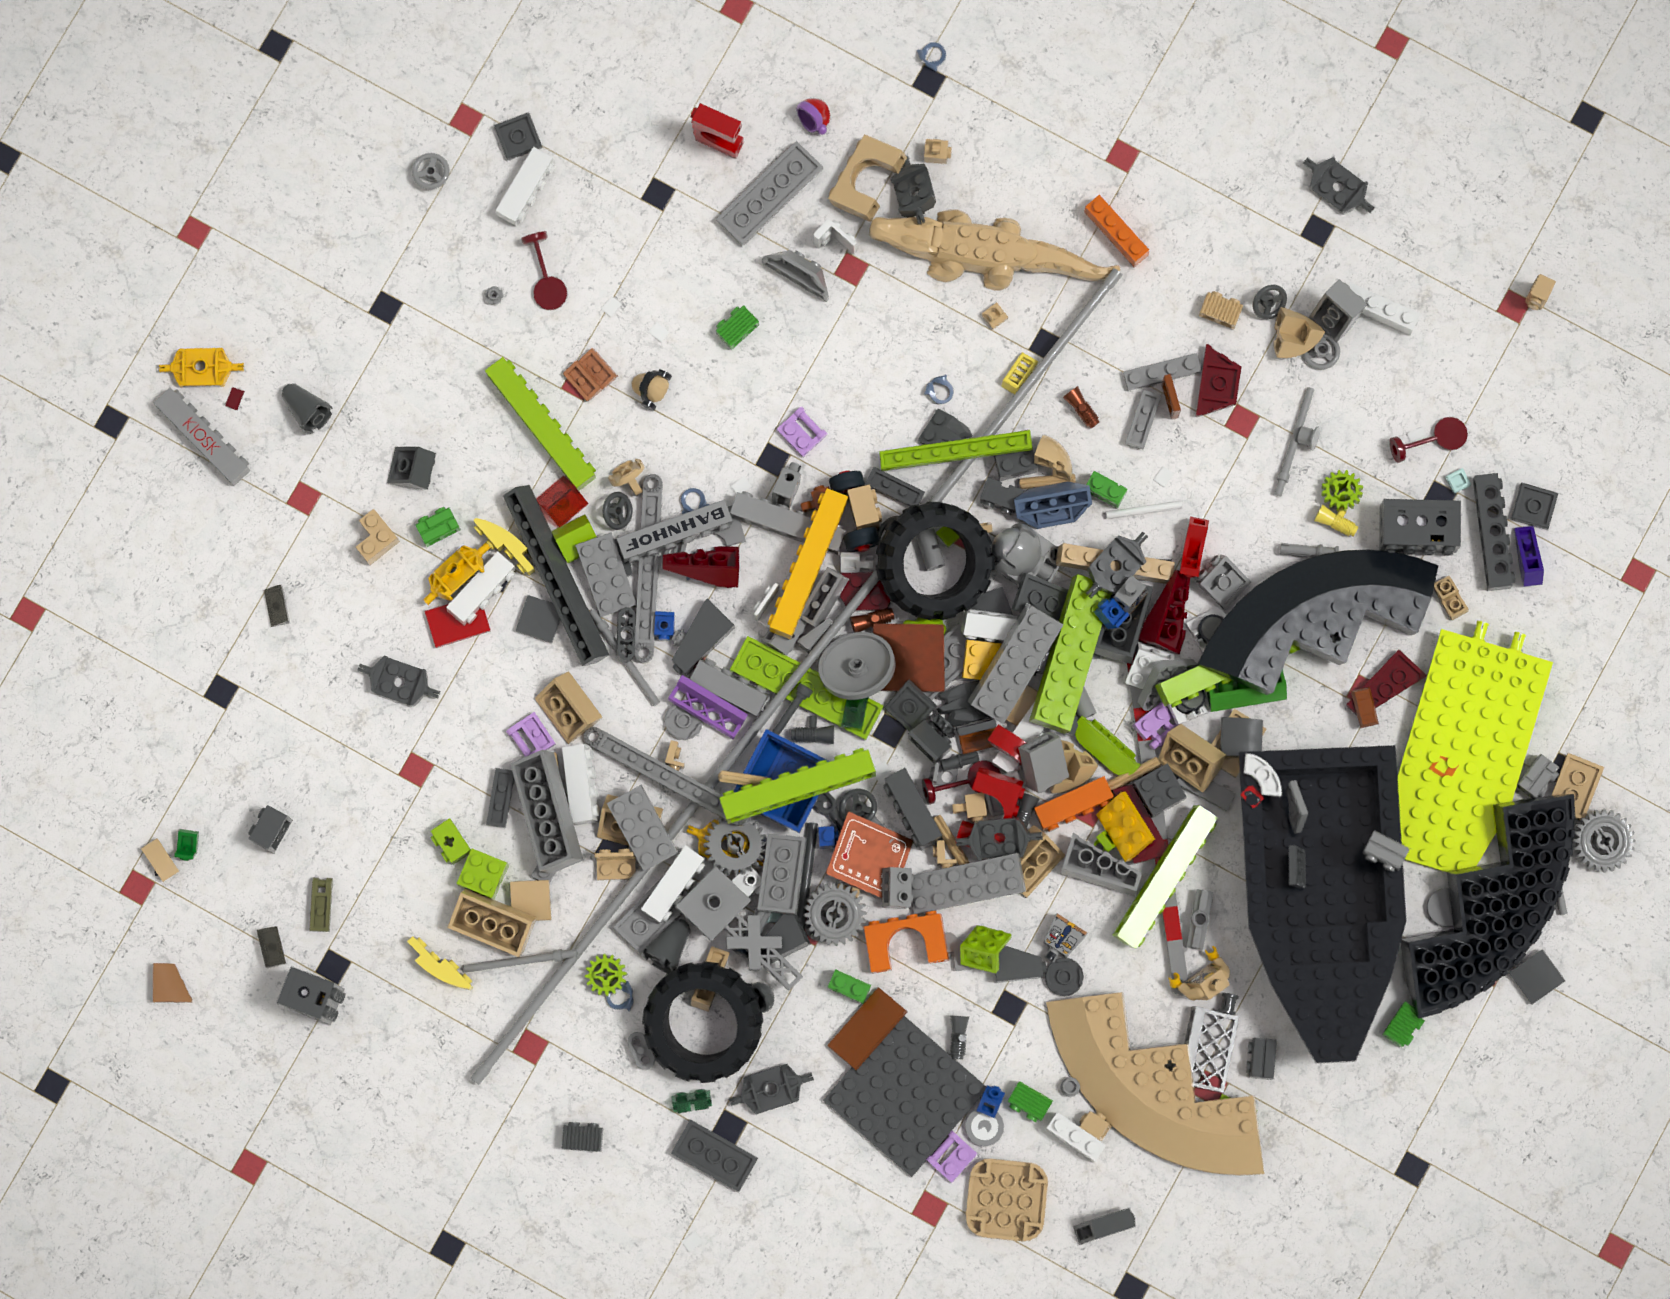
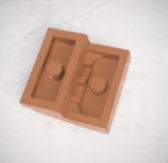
[563,348,618,401]

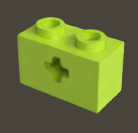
[430,818,471,865]

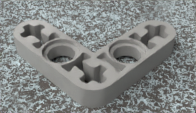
[1137,659,1199,711]

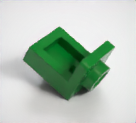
[174,829,199,861]

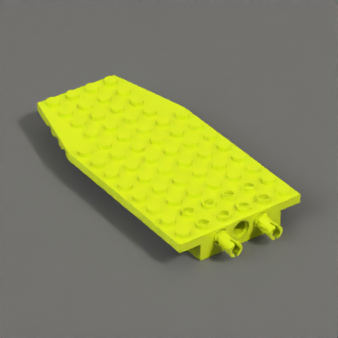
[1397,621,1553,872]

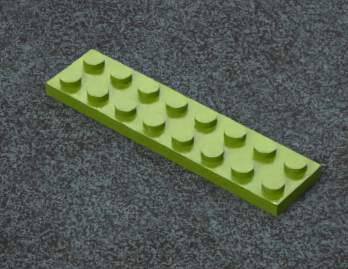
[730,636,884,740]

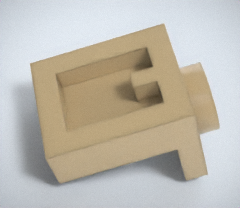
[665,740,685,771]

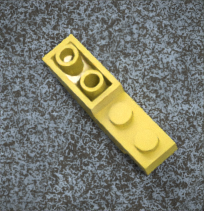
[473,518,535,576]
[407,936,473,990]

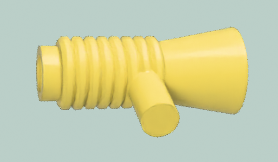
[1314,504,1358,536]

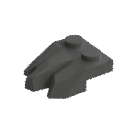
[918,409,973,445]
[936,680,991,727]

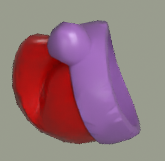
[796,98,830,135]

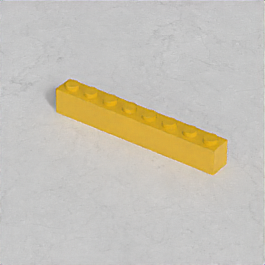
[768,488,848,640]

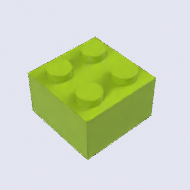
[456,848,509,900]

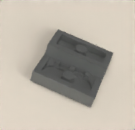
[1220,717,1263,758]
[1509,949,1566,1004]

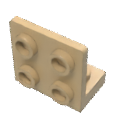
[595,849,636,880]

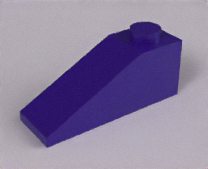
[1514,526,1544,587]

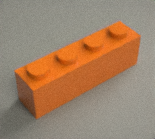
[1084,194,1150,267]
[1034,776,1114,832]

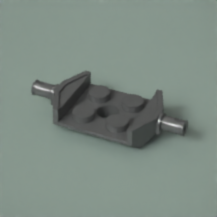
[890,156,936,224]
[1303,157,1375,214]
[1086,532,1148,599]
[358,655,441,707]
[956,817,1043,861]
[729,1064,814,1115]

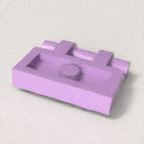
[1132,702,1178,750]

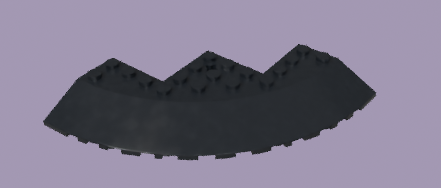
[1197,549,1439,695]
[1401,794,1576,1019]

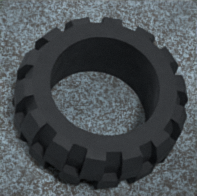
[875,502,995,620]
[642,961,763,1083]

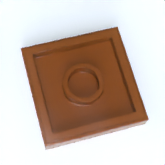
[1161,374,1181,420]

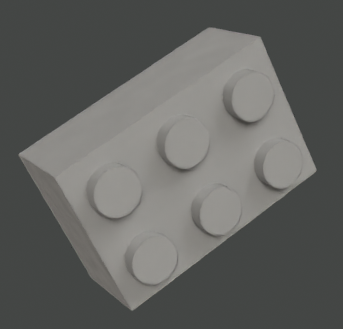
[1309,279,1367,343]

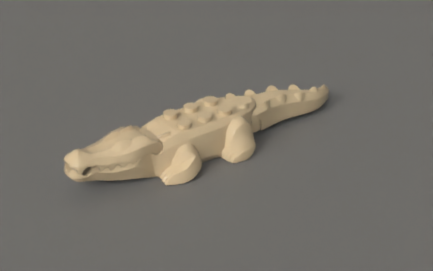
[869,209,1120,290]

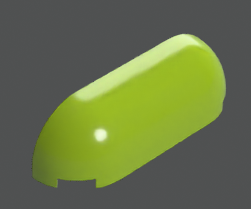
[1075,716,1140,775]

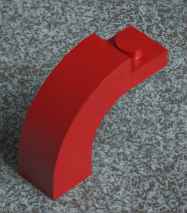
[1179,516,1209,577]
[988,724,1026,767]

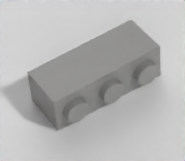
[800,567,849,627]

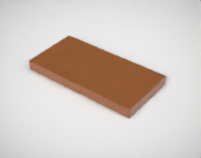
[827,987,907,1071]

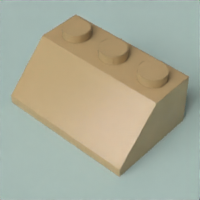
[535,671,602,744]
[1158,724,1226,793]
[597,794,663,846]
[1020,825,1065,898]

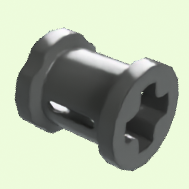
[1218,992,1239,1015]

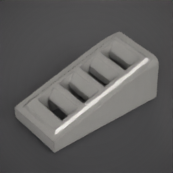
[797,618,833,654]

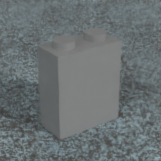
[1018,731,1069,793]

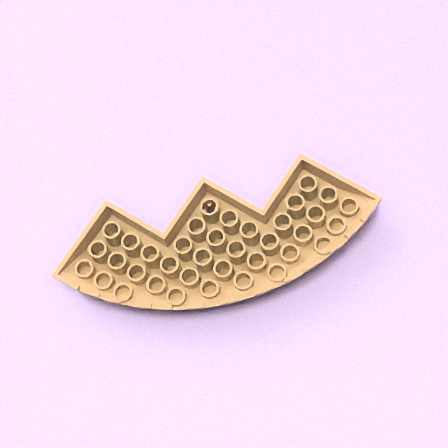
[1046,992,1264,1175]

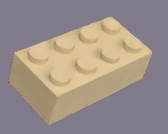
[447,888,537,957]

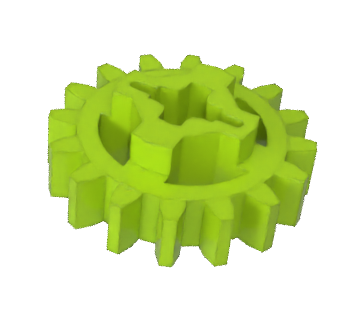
[1321,470,1363,512]
[585,954,627,996]

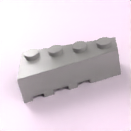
[1061,833,1142,896]

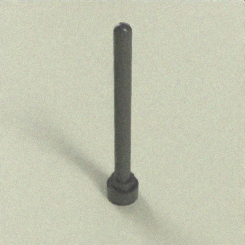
[772,683,813,735]

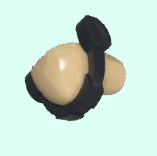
[632,369,672,411]

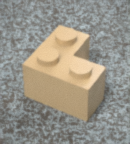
[356,509,400,565]

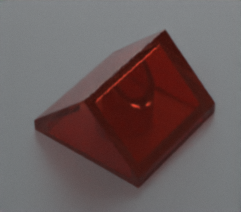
[536,475,589,527]

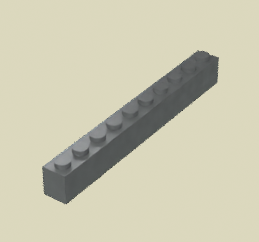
[503,485,609,666]

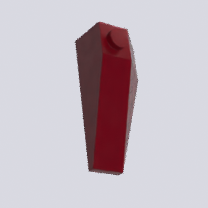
[662,546,739,588]
[1139,570,1190,655]

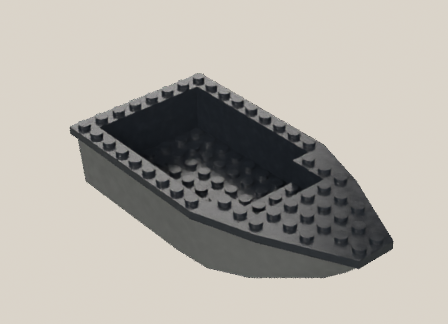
[1238,745,1406,1063]

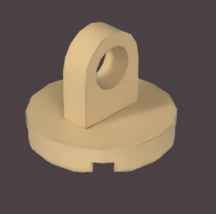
[608,459,644,496]

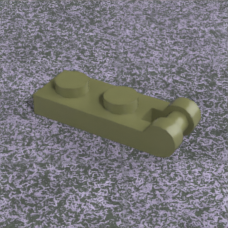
[309,877,333,932]

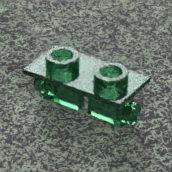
[672,1089,712,1114]

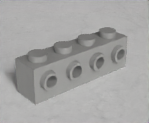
[690,658,770,716]

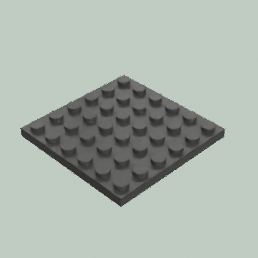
[823,1016,987,1177]

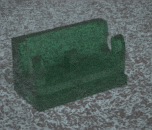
[841,697,869,732]

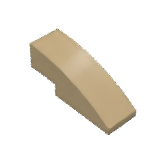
[691,947,730,1012]

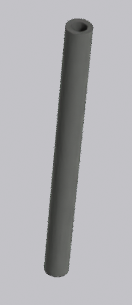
[797,823,818,930]

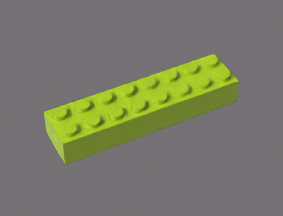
[1029,574,1111,734]
[719,748,876,824]

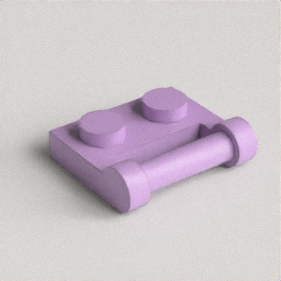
[777,406,828,457]
[506,712,556,757]
[926,1131,978,1183]

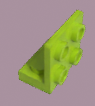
[960,925,1011,974]

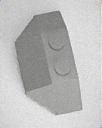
[762,250,829,302]

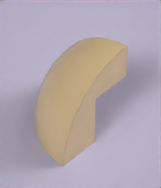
[1274,307,1325,358]
[1034,435,1072,481]
[1050,740,1098,793]

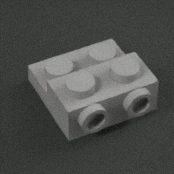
[1195,555,1251,610]

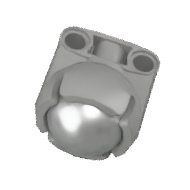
[992,522,1060,586]

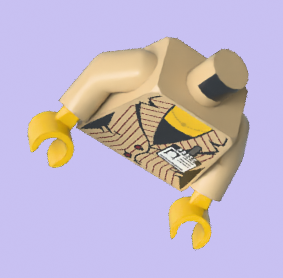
[1168,946,1230,1001]

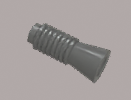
[791,716,834,744]
[1015,793,1039,828]
[950,1015,969,1059]

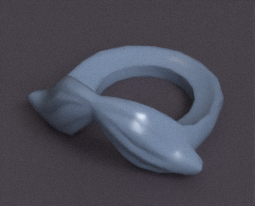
[917,42,946,71]
[924,374,954,404]
[681,488,710,514]
[606,981,633,1011]

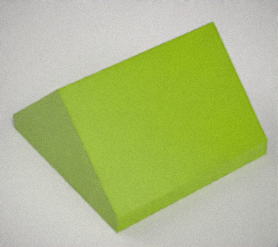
[551,514,597,563]

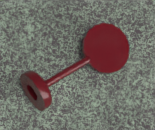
[521,231,567,310]
[1390,417,1468,463]
[922,760,1001,805]

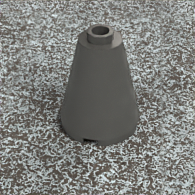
[282,383,333,434]
[642,919,691,973]

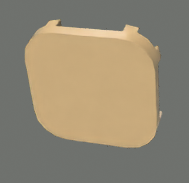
[966,1159,1048,1241]

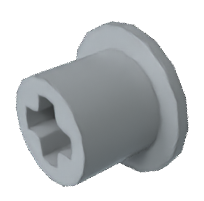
[1297,426,1320,451]

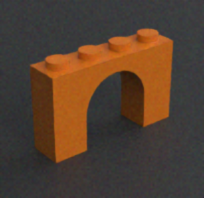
[864,911,949,974]

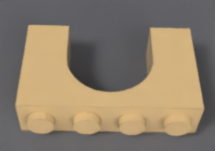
[828,134,907,222]

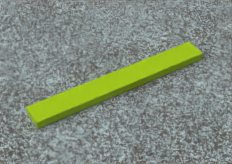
[879,430,1033,471]

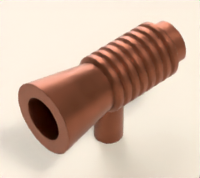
[1063,386,1100,428]
[850,608,895,633]

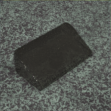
[264,584,290,627]
[257,926,286,968]

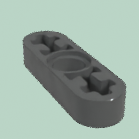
[616,607,636,663]

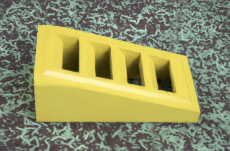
[1001,352,1038,395]

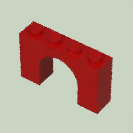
[690,103,744,159]
[955,767,1026,848]

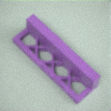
[668,675,748,739]

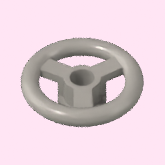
[412,153,450,189]
[1303,333,1340,370]

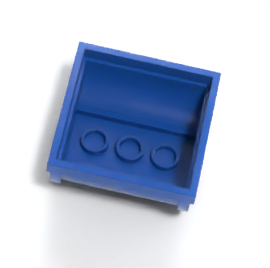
[734,729,830,833]

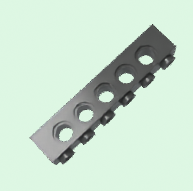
[1473,473,1515,591]

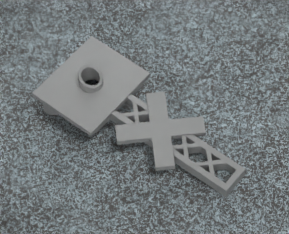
[676,866,803,991]

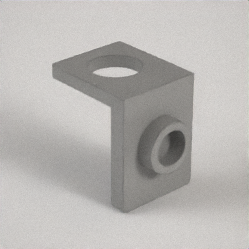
[929,762,958,788]

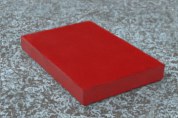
[425,604,491,648]

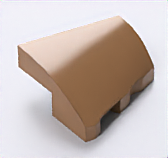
[153,963,192,1003]

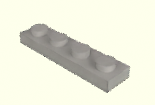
[1123,353,1202,391]

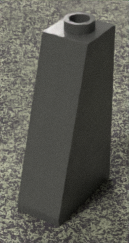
[672,598,735,676]

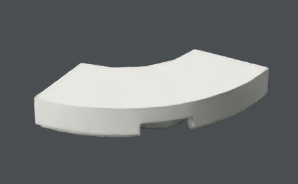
[1243,753,1282,797]

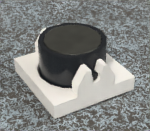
[1186,605,1226,653]
[1168,690,1211,725]

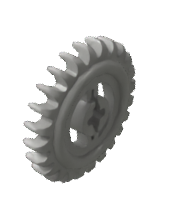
[1572,809,1636,873]
[703,817,767,876]
[803,882,867,946]

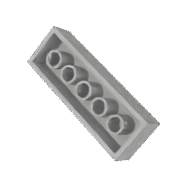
[968,603,1063,724]
[510,750,583,874]

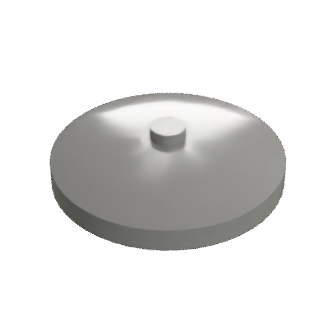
[818,632,895,700]

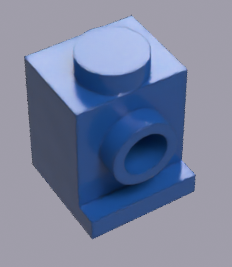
[1094,598,1129,629]
[654,611,675,641]
[818,826,839,849]
[977,1085,1005,1118]

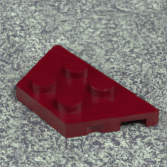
[1196,344,1242,417]
[840,572,891,612]

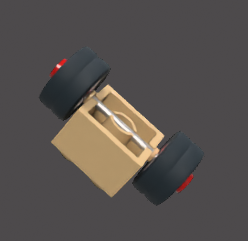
[829,470,882,552]

